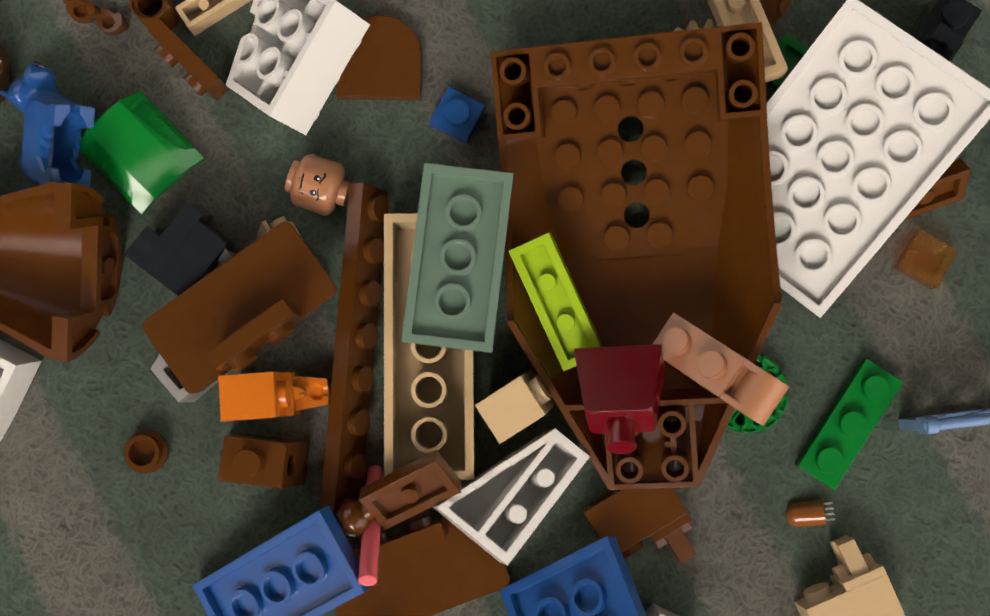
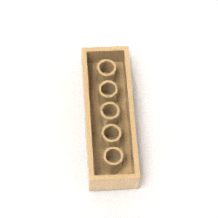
[384,213,475,480]

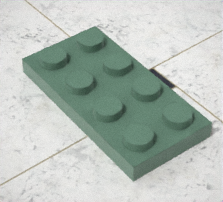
[401,163,514,353]

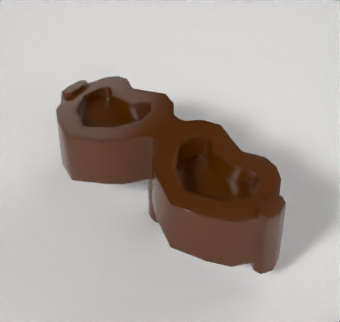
[63,0,129,35]

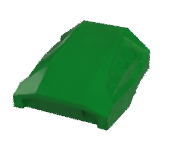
[78,91,205,215]

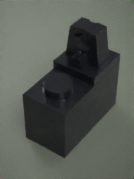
[908,0,982,62]

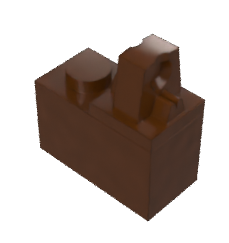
[581,488,696,564]

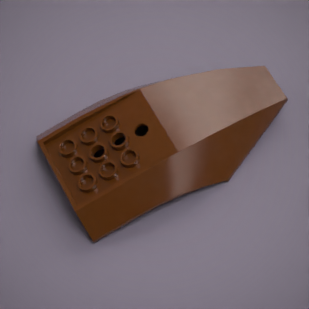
[490,22,783,490]

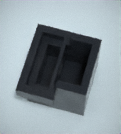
[124,203,235,296]

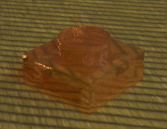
[894,230,958,289]

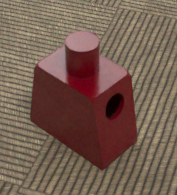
[574,344,665,454]

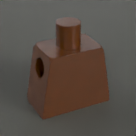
[218,432,310,488]

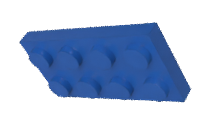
[192,505,372,616]

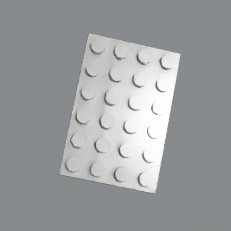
[766,0,990,318]

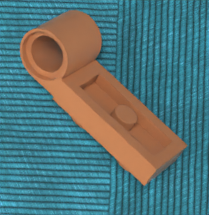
[653,312,789,426]

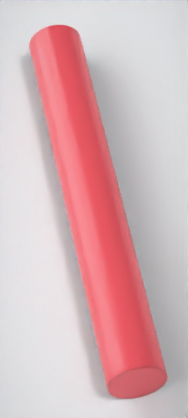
[358,465,384,586]

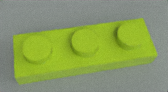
[508,231,603,371]

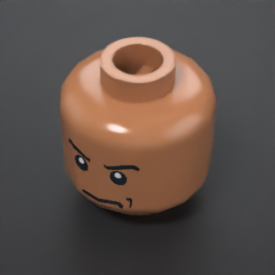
[285,154,351,216]

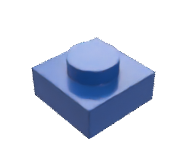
[429,86,486,145]

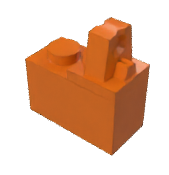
[218,371,331,422]

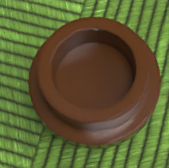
[124,430,169,474]

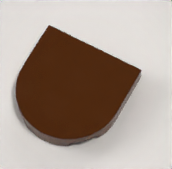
[336,15,422,101]

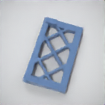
[898,408,990,435]

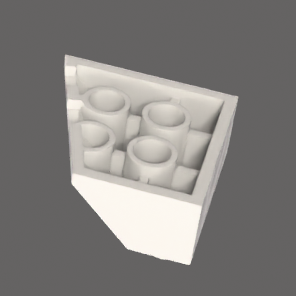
[226,0,370,135]

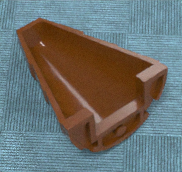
[0,181,122,362]

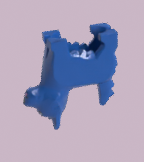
[0,61,95,187]

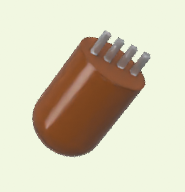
[786,499,835,527]

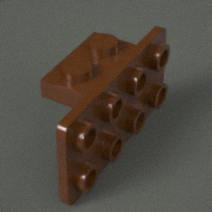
[142,222,337,394]
[335,515,510,616]

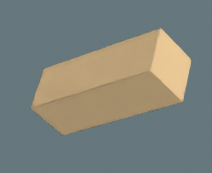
[175,0,251,36]

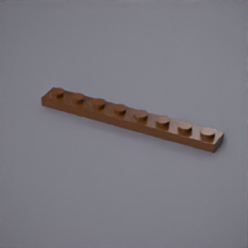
[320,183,389,518]

